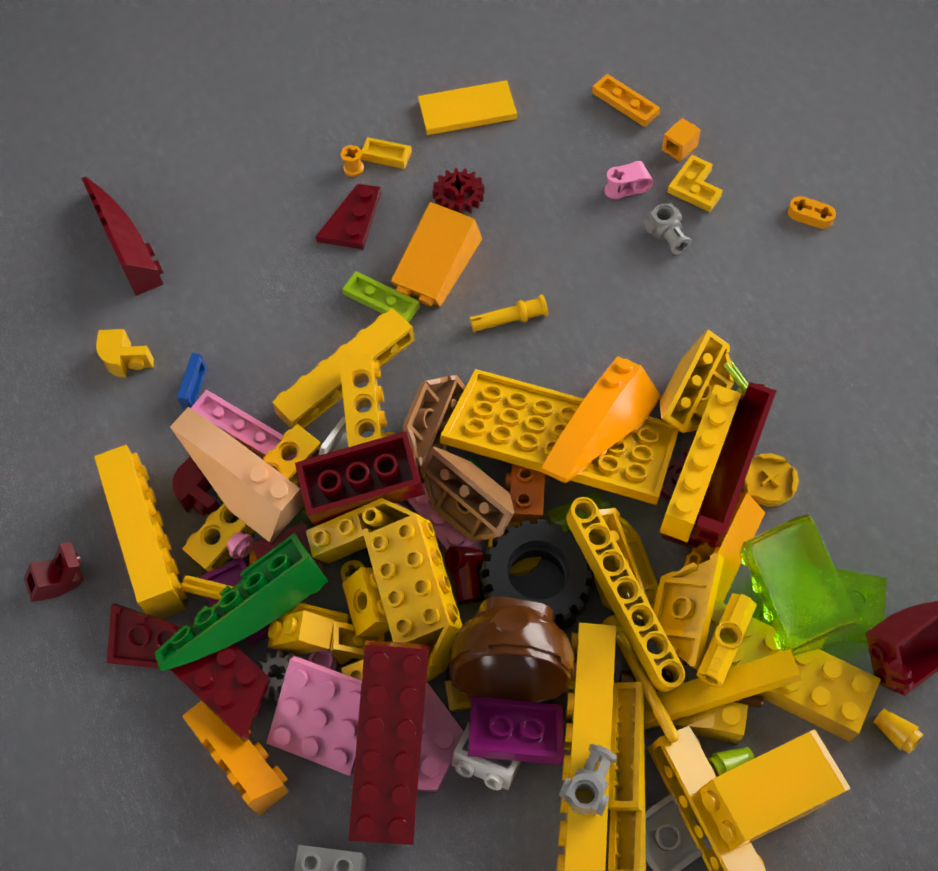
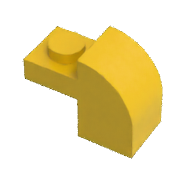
[96,329,154,378]

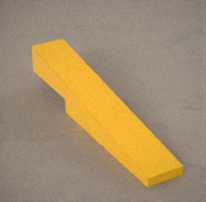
[608,682,646,871]

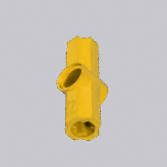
[696,593,757,687]

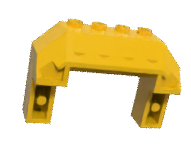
[306,498,463,682]

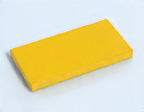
[418,80,517,135]

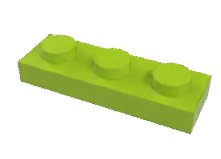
[342,271,420,323]

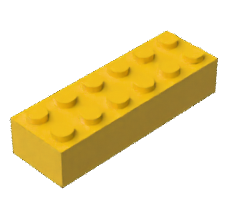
[94,444,188,620]
[703,599,881,742]

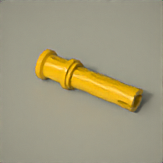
[469,294,549,333]

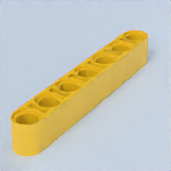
[566,497,685,693]

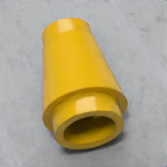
[873,708,924,754]

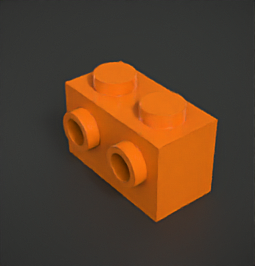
[505,464,545,524]

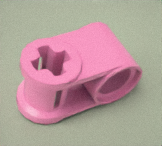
[604,161,653,200]

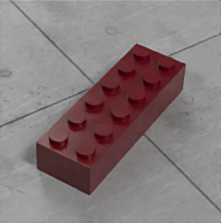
[348,640,429,845]

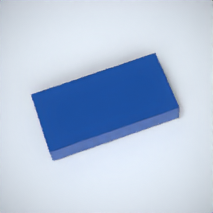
[177,353,207,411]

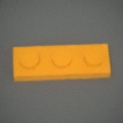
[592,74,660,127]

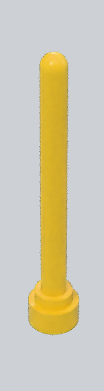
[602,615,679,743]

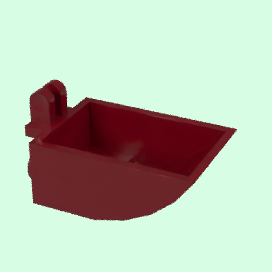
[865,601,938,696]

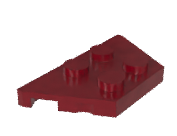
[168,644,271,743]

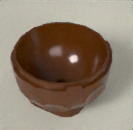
[449,597,574,703]

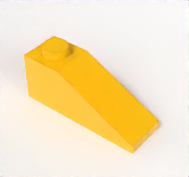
[658,702,748,744]

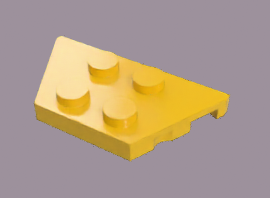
[653,553,724,670]

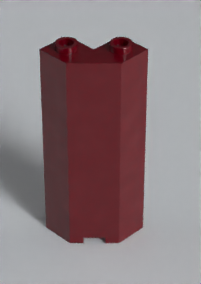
[661,382,776,548]

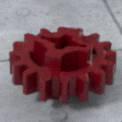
[432,168,485,214]

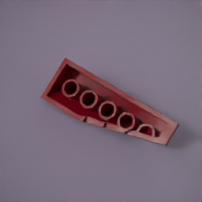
[81,176,164,296]

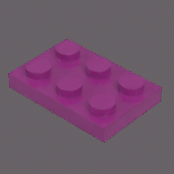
[468,696,564,765]

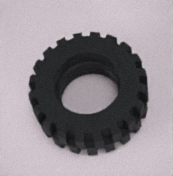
[481,519,594,630]

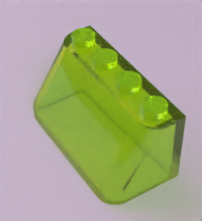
[739,514,856,656]

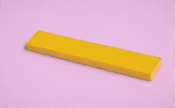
[644,649,802,730]

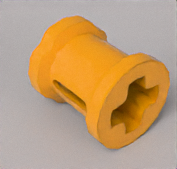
[340,145,364,177]

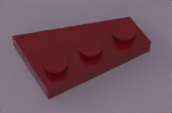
[315,184,381,250]

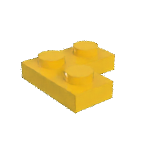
[667,155,723,213]

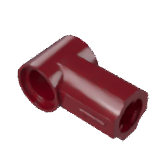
[445,546,483,604]

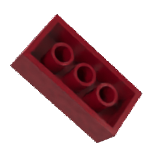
[295,431,425,526]

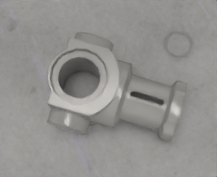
[644,203,692,255]
[559,744,617,816]

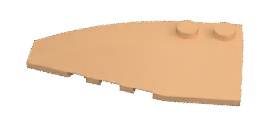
[170,407,304,544]

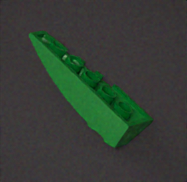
[155,533,328,671]

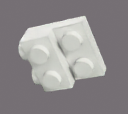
[451,723,521,790]

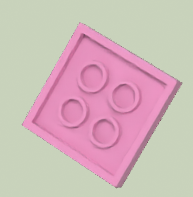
[267,656,362,776]

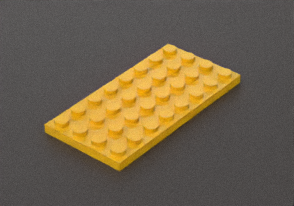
[440,369,679,505]

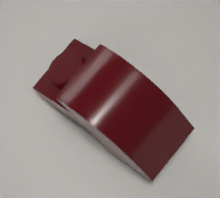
[172,456,220,516]
[24,542,84,602]

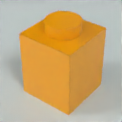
[662,118,701,162]

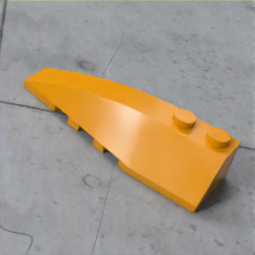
[540,356,661,483]

